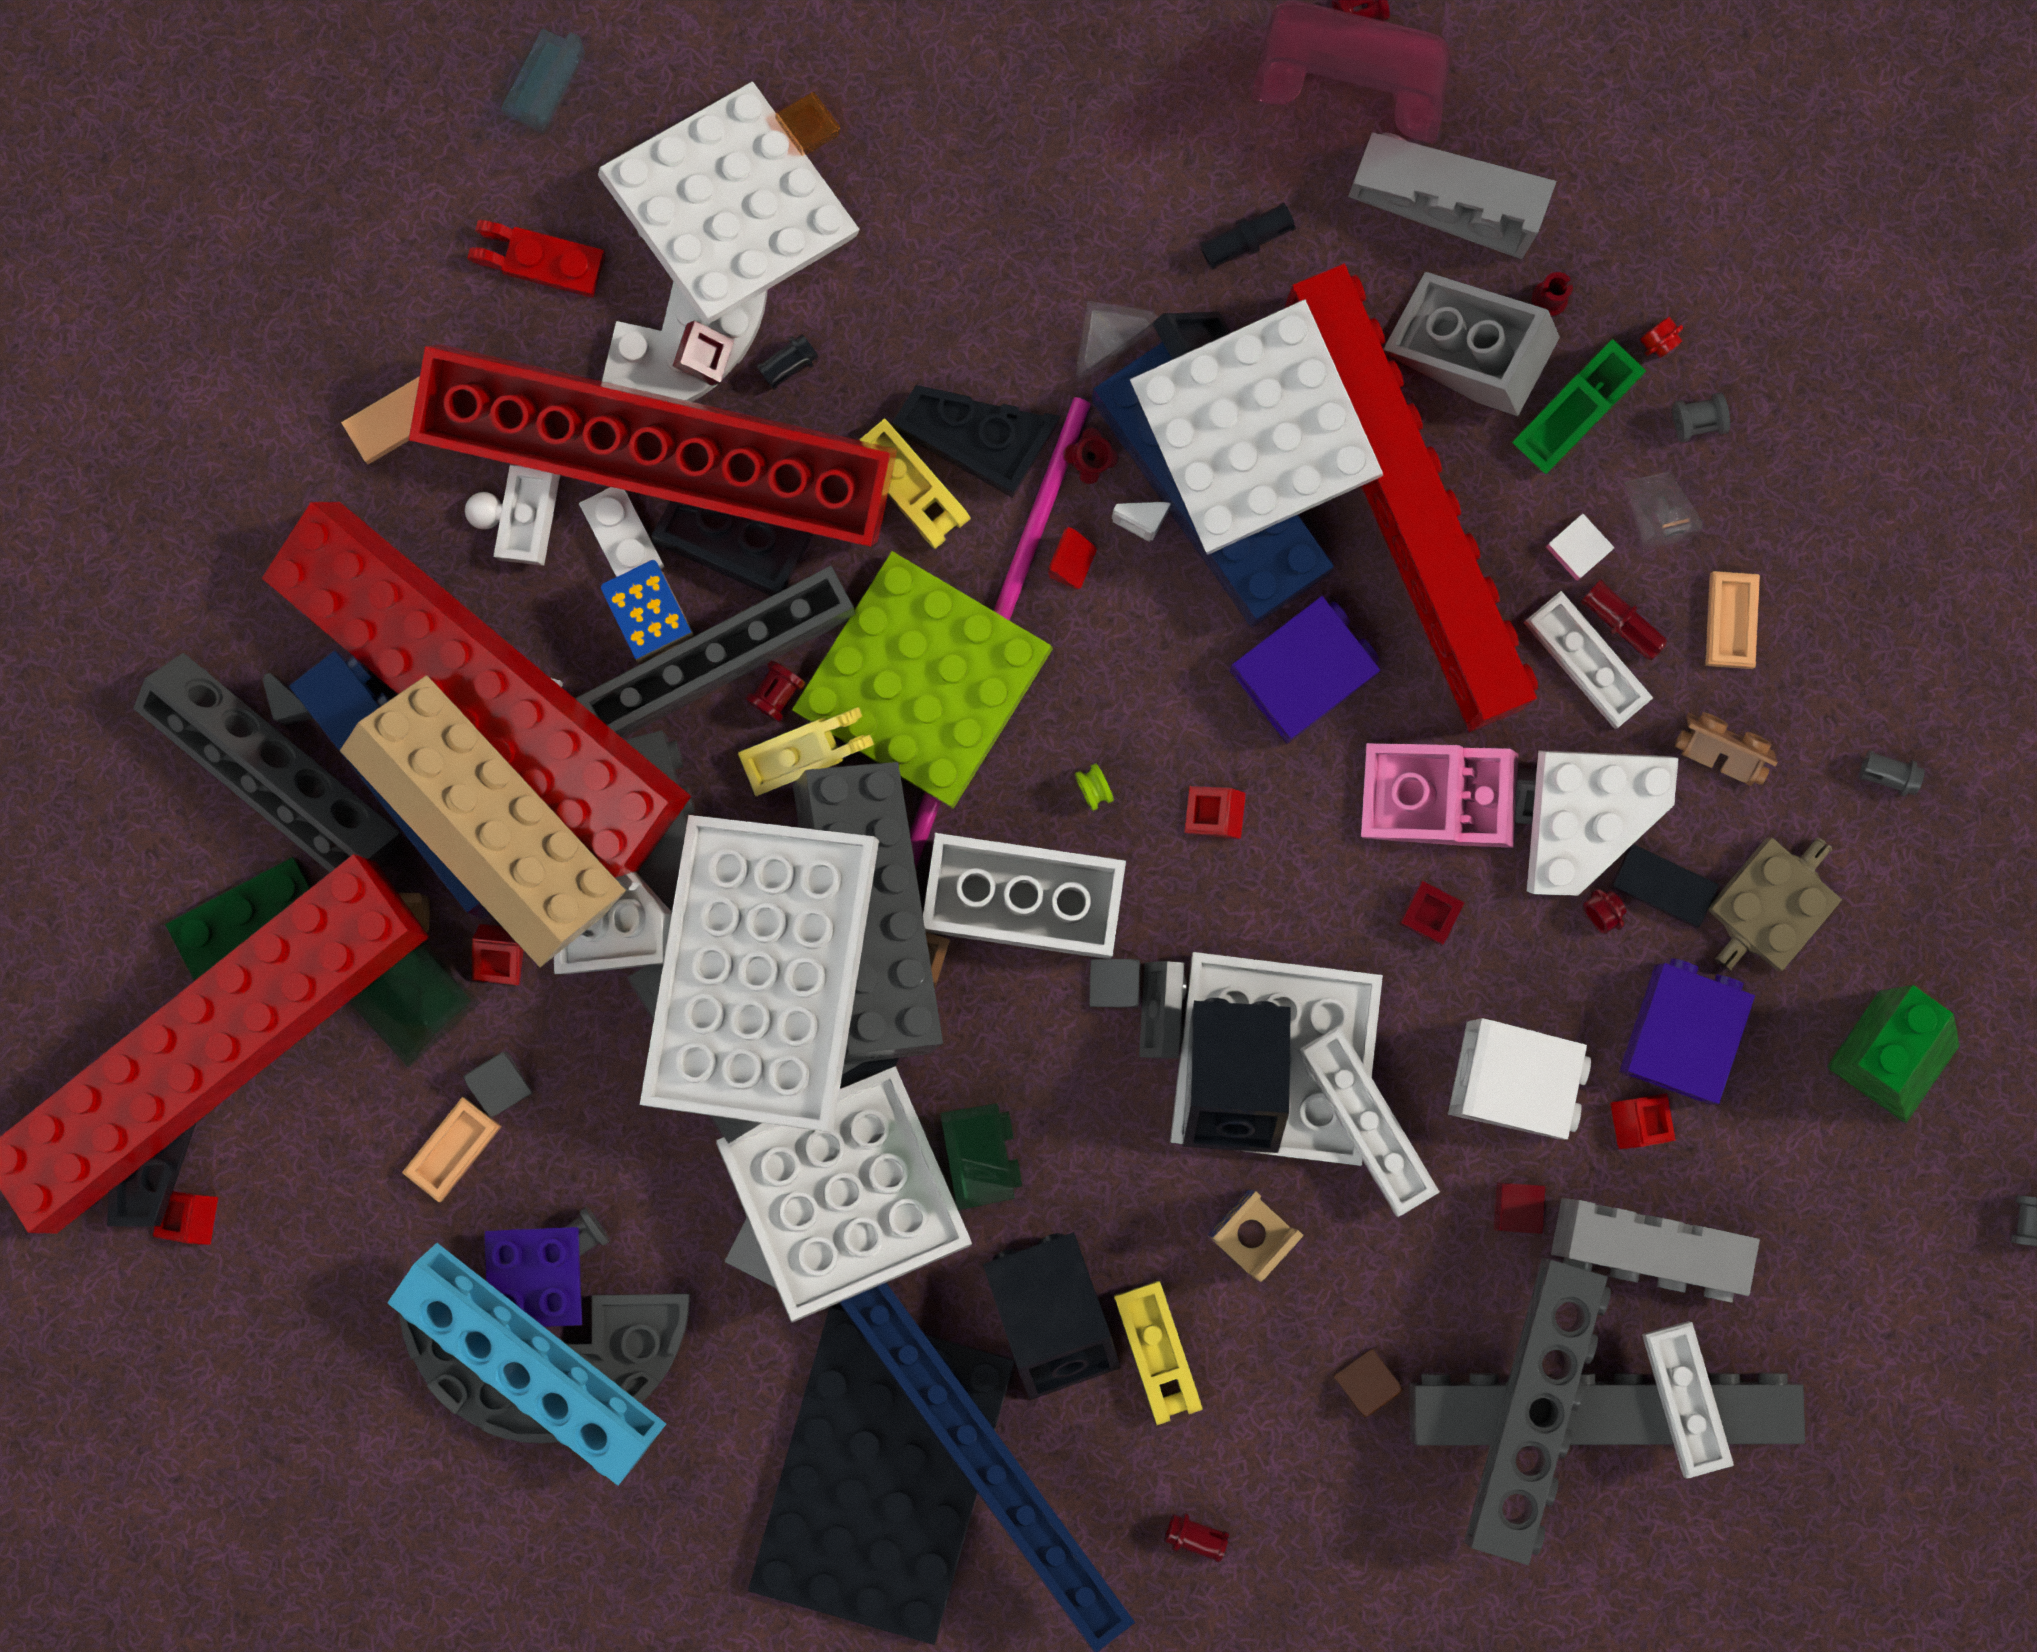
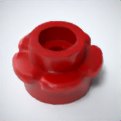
[1639,316,1684,358]

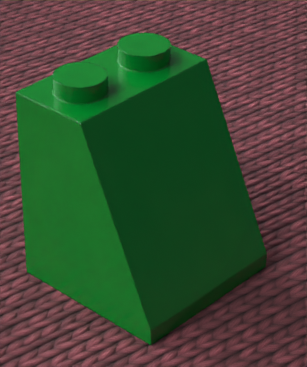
[1827,985,1960,1123]

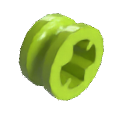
[1075,763,1114,811]

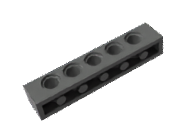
[133,653,400,872]
[1464,1258,1611,1565]

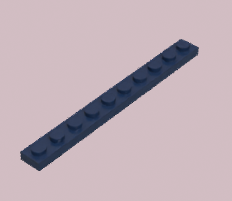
[839,1283,1135,1652]

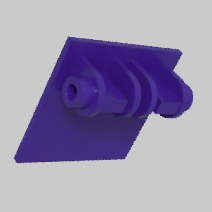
[485,1227,582,1327]

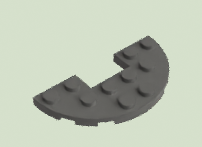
[399,1293,691,1443]

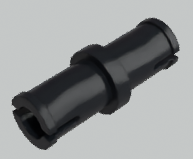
[1199,202,1296,270]

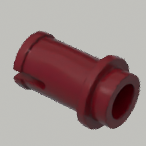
[1531,272,1573,317]
[1164,1513,1229,1563]

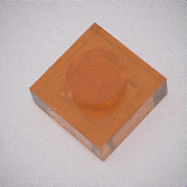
[775,91,840,156]

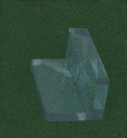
[501,28,586,133]

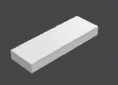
[1524,591,1653,729]
[1642,1321,1734,1479]

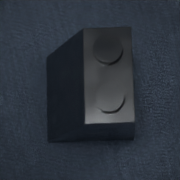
[1182,998,1291,1153]
[983,1232,1120,1400]

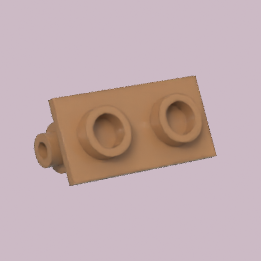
[1674,712,1778,786]

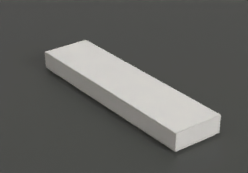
[1297,1026,1440,1217]

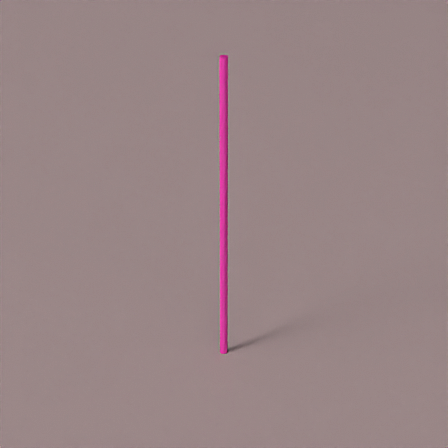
[910,397,1091,870]

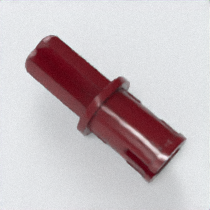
[1580,579,1667,660]

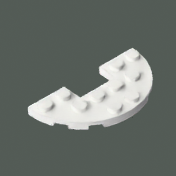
[602,232,767,402]

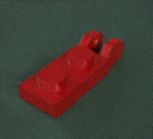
[467,220,606,298]

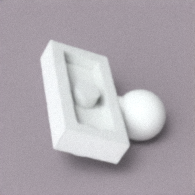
[465,465,560,566]

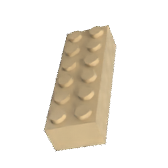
[340,675,626,967]

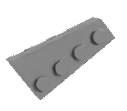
[1348,132,1557,259]
[1551,1198,1760,1303]

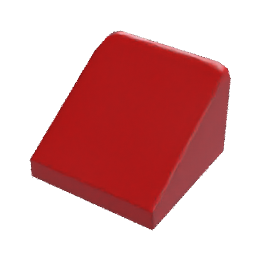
[1048,527,1097,589]
[1184,786,1246,839]
[472,924,524,985]
[1610,1093,1676,1149]
[153,1191,218,1245]

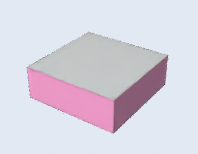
[1546,514,1614,581]

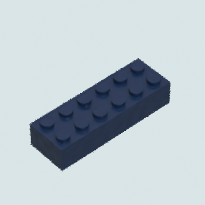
[1091,342,1334,628]
[289,650,490,919]

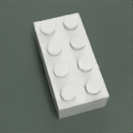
[923,833,1126,959]

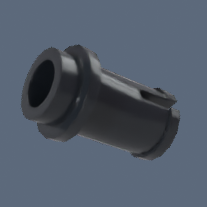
[756,334,819,390]

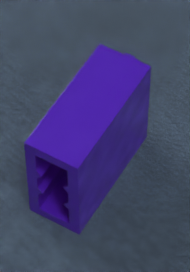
[1229,596,1380,744]
[1619,958,1755,1105]

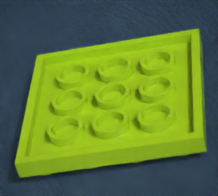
[792,551,1053,809]

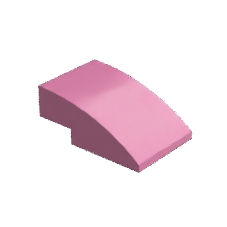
[1361,743,1518,848]

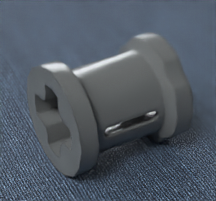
[1672,392,1730,442]
[2011,1195,2037,1246]
[565,1206,610,1256]

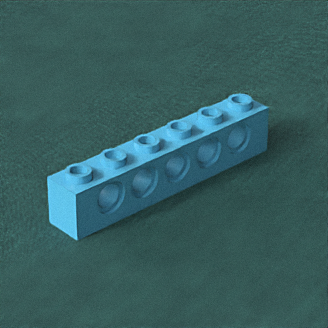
[388,1243,666,1486]

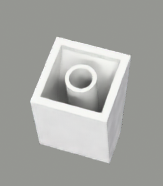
[1448,1018,1591,1139]

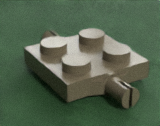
[1708,837,1842,972]

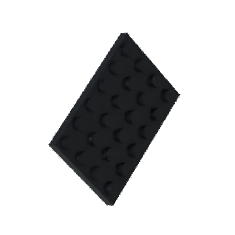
[748,1306,1015,1645]

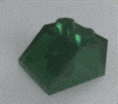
[348,941,480,1068]
[940,1103,1022,1210]

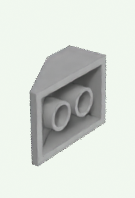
[1383,272,1560,416]

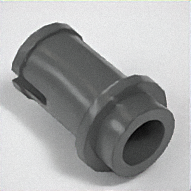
[1859,750,1925,797]

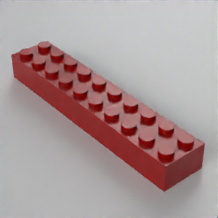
[1284,263,1538,733]
[408,344,897,547]
[262,502,692,878]
[0,854,429,1234]

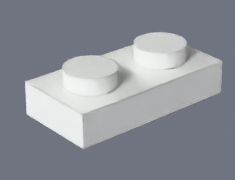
[579,487,665,577]

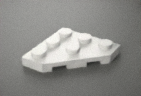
[1527,750,1678,896]
[554,872,672,974]

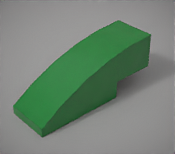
[1512,339,1647,474]

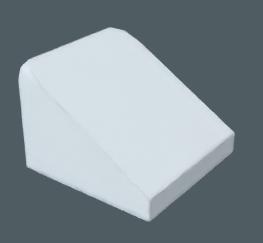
[1112,502,1171,542]

